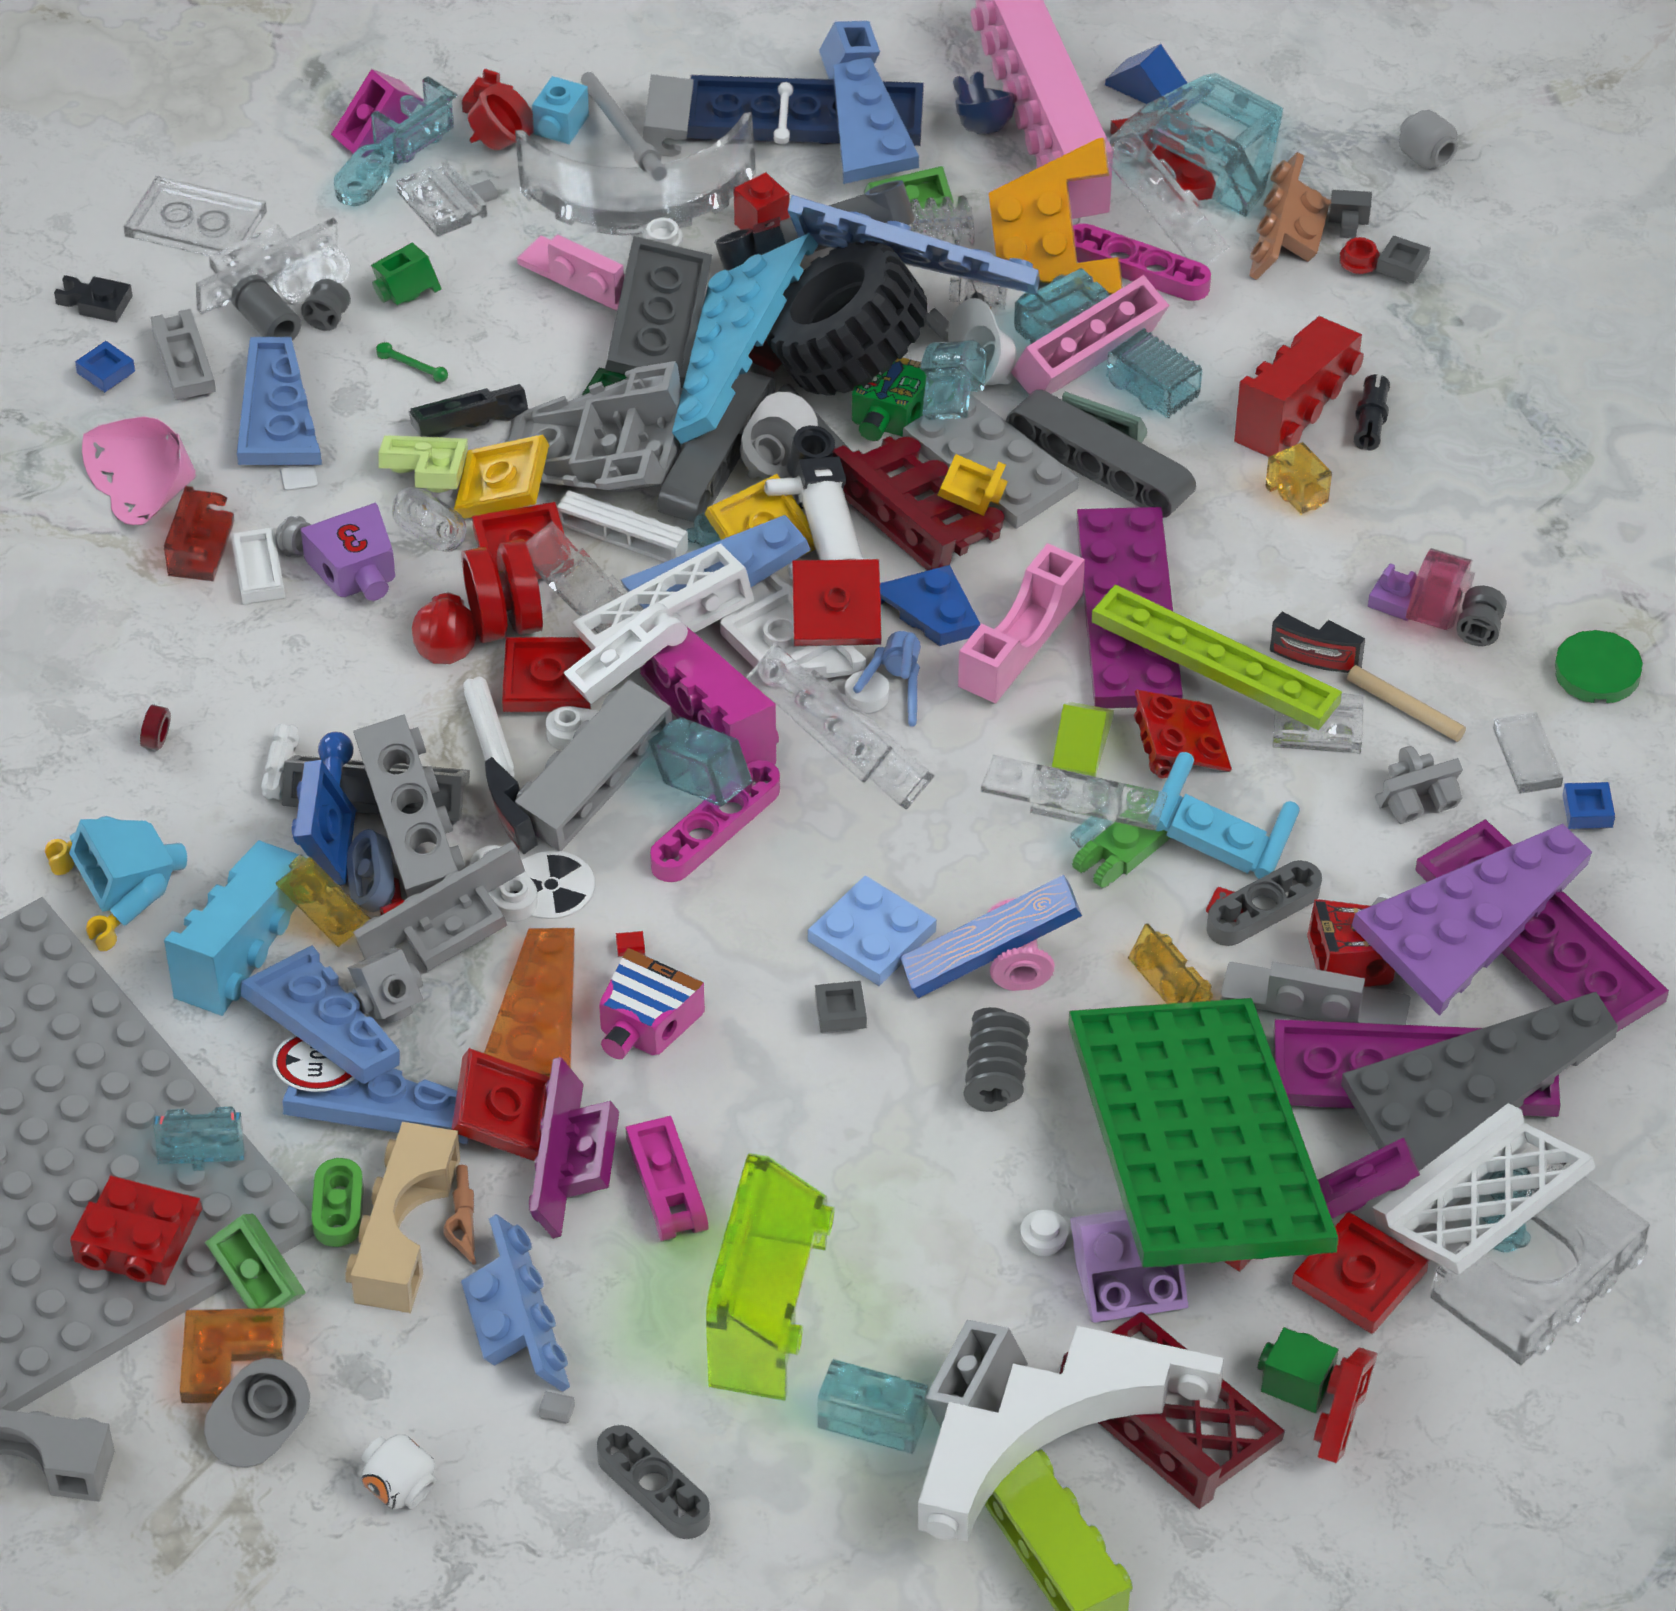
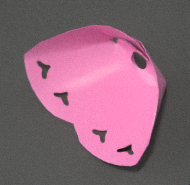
[82,416,196,525]

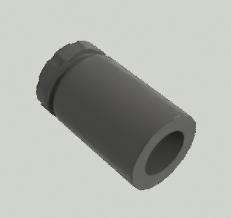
[231,275,301,341]

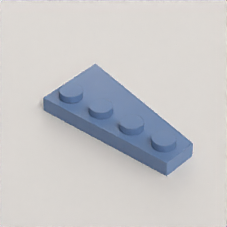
[833,57,919,184]
[237,337,322,465]
[621,515,810,610]

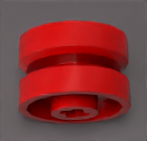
[461,539,543,643]

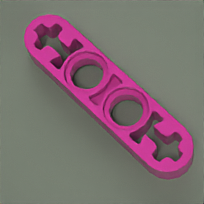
[1073,223,1211,301]
[650,760,780,882]

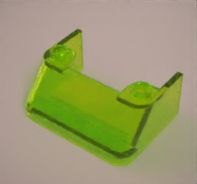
[706,1153,835,1401]

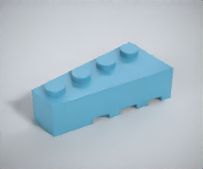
[164,840,312,1016]

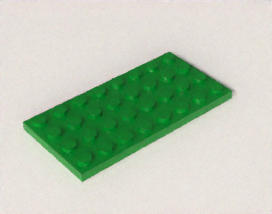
[1068,998,1338,1268]

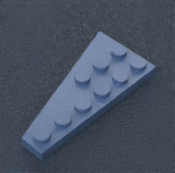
[788,195,1040,295]

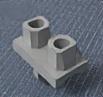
[1375,746,1463,824]

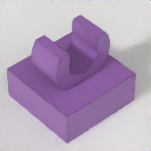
[1368,563,1426,621]

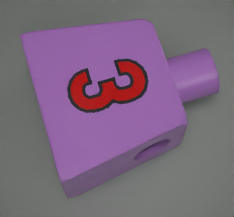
[301,502,395,601]

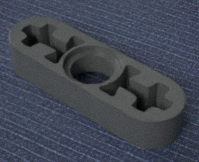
[1206,860,1322,946]
[597,1425,710,1539]

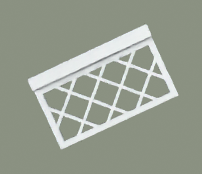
[1372,1103,1595,1274]

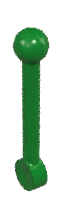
[376,342,448,383]

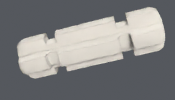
[261,723,299,800]

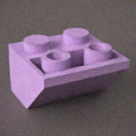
[1070,1210,1189,1323]

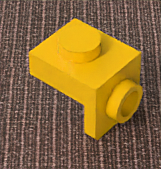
[938,454,1008,516]

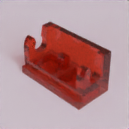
[164,486,235,582]

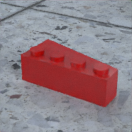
[1234,316,1364,461]

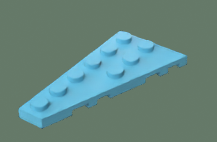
[672,233,818,444]

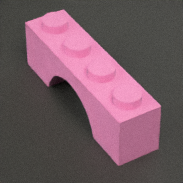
[958,543,1085,704]

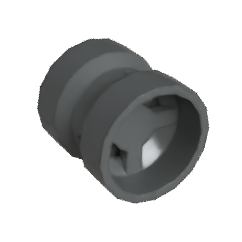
[1456,585,1507,646]

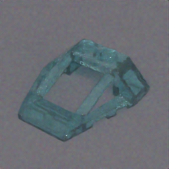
[1109,73,1283,217]

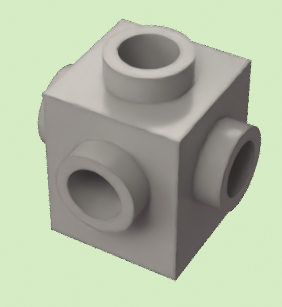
[348,948,424,1023]

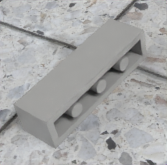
[515,679,673,851]

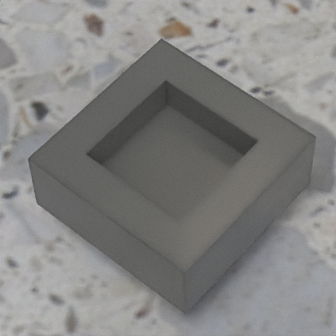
[1376,235,1430,284]
[815,981,867,1033]

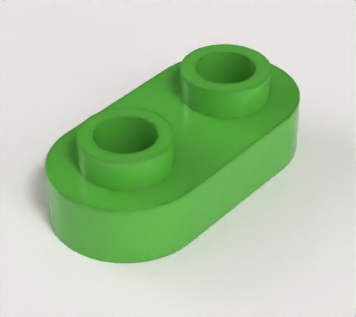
[312,1158,364,1247]

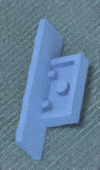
[461,1214,570,1392]

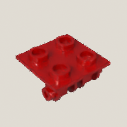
[1134,689,1232,778]

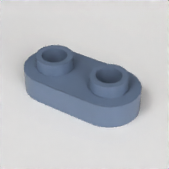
[347,829,395,912]

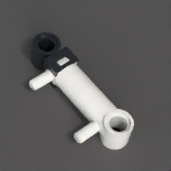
[764,425,864,580]

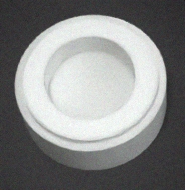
[845,670,889,713]

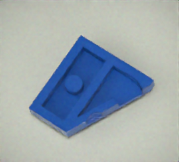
[880,565,981,646]

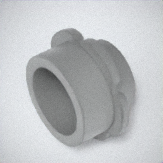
[276,516,311,557]

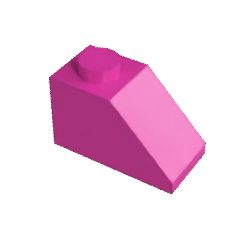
[331,69,424,156]

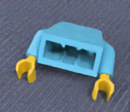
[45,816,187,951]

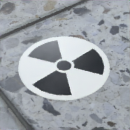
[512,851,595,919]

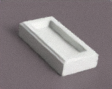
[231,527,285,604]

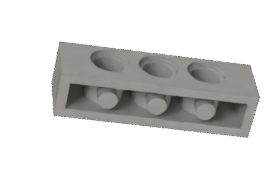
[353,714,465,897]

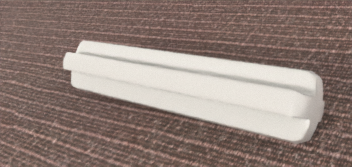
[463,676,515,777]

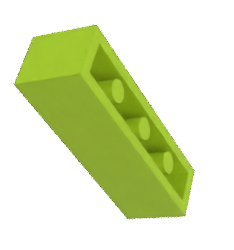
[985,1449,1133,1611]

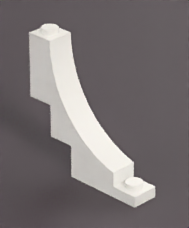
[918,1326,1224,1541]

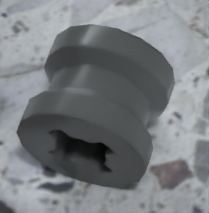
[301,279,351,331]

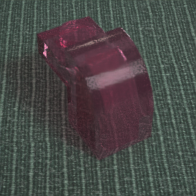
[1405,548,1475,630]

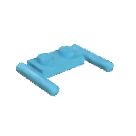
[1148,752,1300,879]

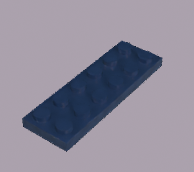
[687,75,924,146]

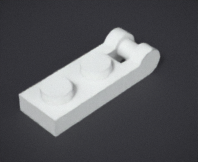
[564,603,688,704]

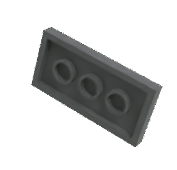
[605,236,712,388]

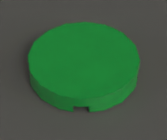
[1555,630,1643,703]

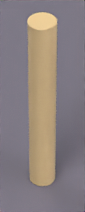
[1347,665,1466,742]

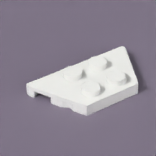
[720,572,866,685]

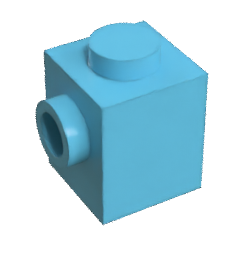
[532,76,589,144]

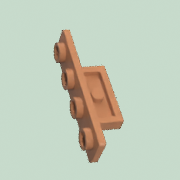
[1249,152,1330,280]

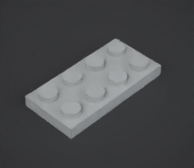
[903,389,1079,529]

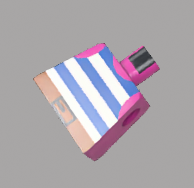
[599,948,705,1060]

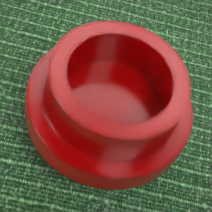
[1339,237,1380,274]

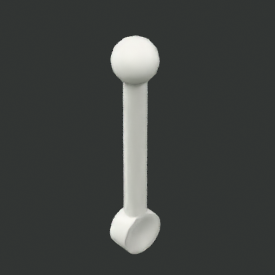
[774,82,793,144]

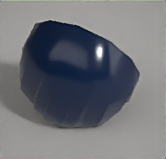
[953,71,1015,135]

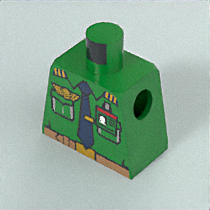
[852,358,939,441]

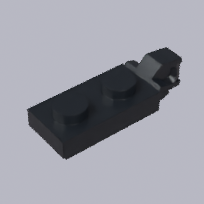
[409,384,528,437]

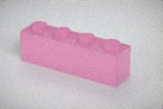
[1011,275,1169,395]

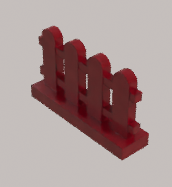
[832,436,1004,571]

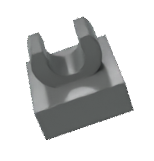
[1328,189,1372,238]

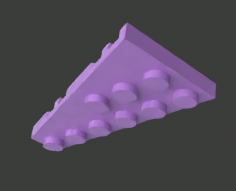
[1352,824,1592,1016]

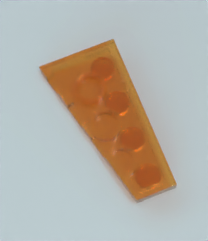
[484,928,575,1077]

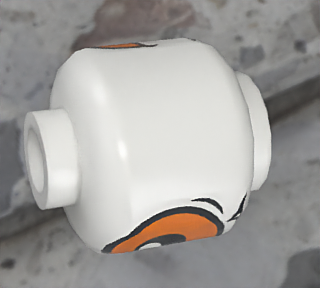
[361,1434,437,1509]

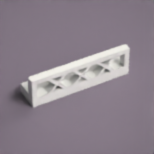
[572,543,754,650]

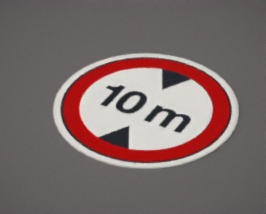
[273,1035,355,1092]

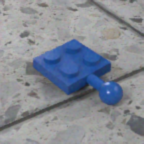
[292,731,356,887]

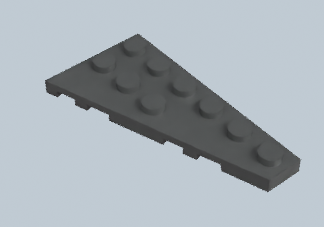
[1341,992,1618,1171]

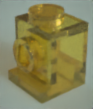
[1265,442,1332,515]

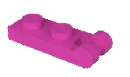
[625,1115,709,1241]

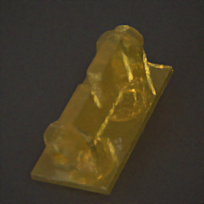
[276,854,371,947]
[1128,923,1213,1004]

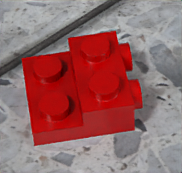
[70,1175,202,1286]

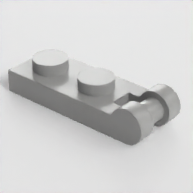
[150,309,216,400]

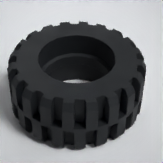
[766,241,927,396]

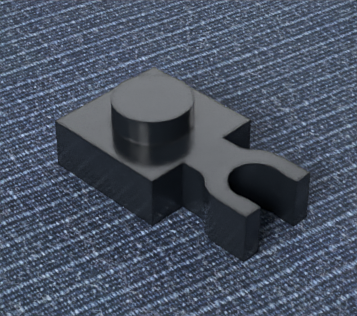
[54,275,133,323]

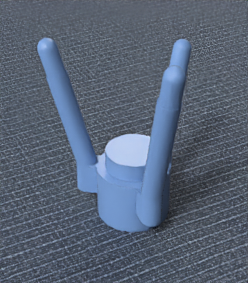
[853,631,921,727]

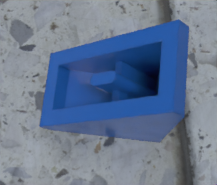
[1105,44,1191,113]

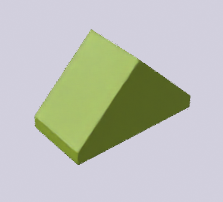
[1051,702,1114,780]

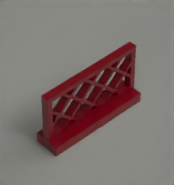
[1059,1311,1285,1509]

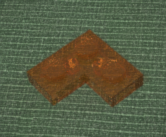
[179,1308,286,1404]

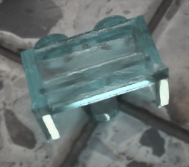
[371,76,459,165]

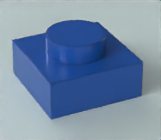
[75,341,135,393]
[1562,782,1615,829]

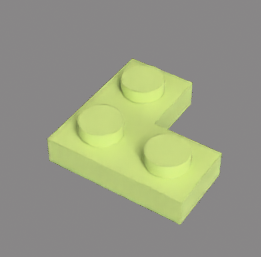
[378,435,468,493]

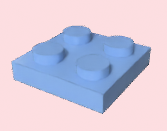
[808,875,937,986]

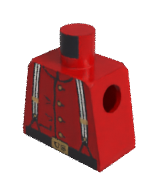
[1307,899,1395,987]

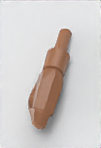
[443,1165,476,1265]

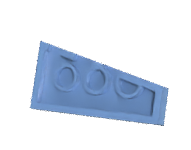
[241,945,400,1084]
[283,1068,469,1144]

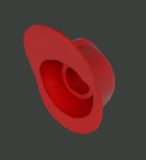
[467,83,534,151]

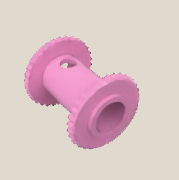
[987,898,1055,991]

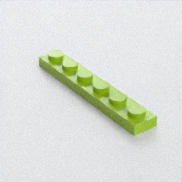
[1092,584,1342,731]

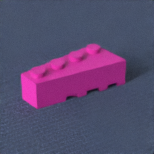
[640,627,779,778]

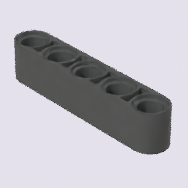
[657,371,776,524]
[1006,389,1196,518]

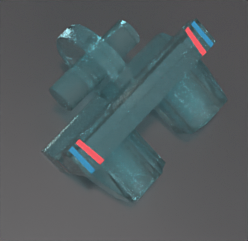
[153,1107,245,1171]

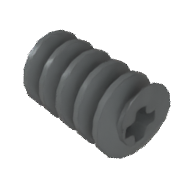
[963,1007,1030,1112]

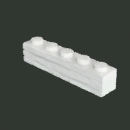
[557,491,688,562]

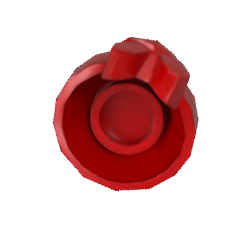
[412,592,477,664]

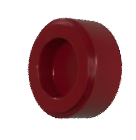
[140,704,171,751]

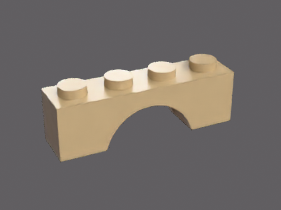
[345,1122,461,1313]

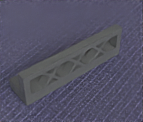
[282,755,470,821]

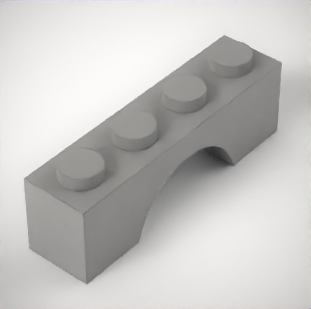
[0,1408,115,1502]

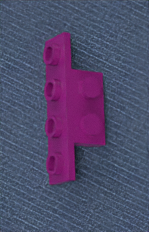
[529,1057,620,1239]

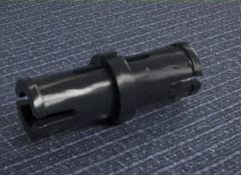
[1354,374,1390,451]

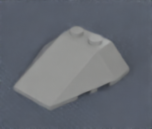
[508,361,682,490]

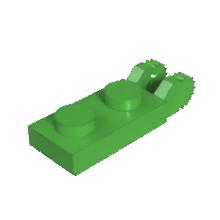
[1072,791,1170,888]

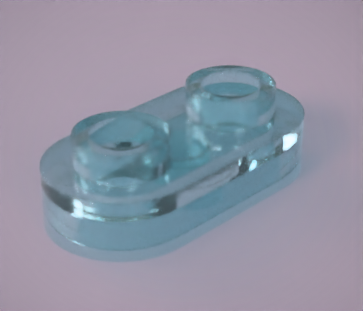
[334,144,394,206]

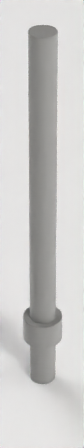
[581,72,667,181]

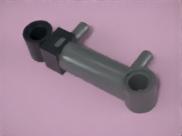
[715,180,916,271]

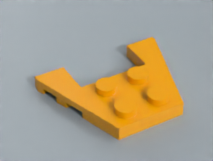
[989,137,1123,295]

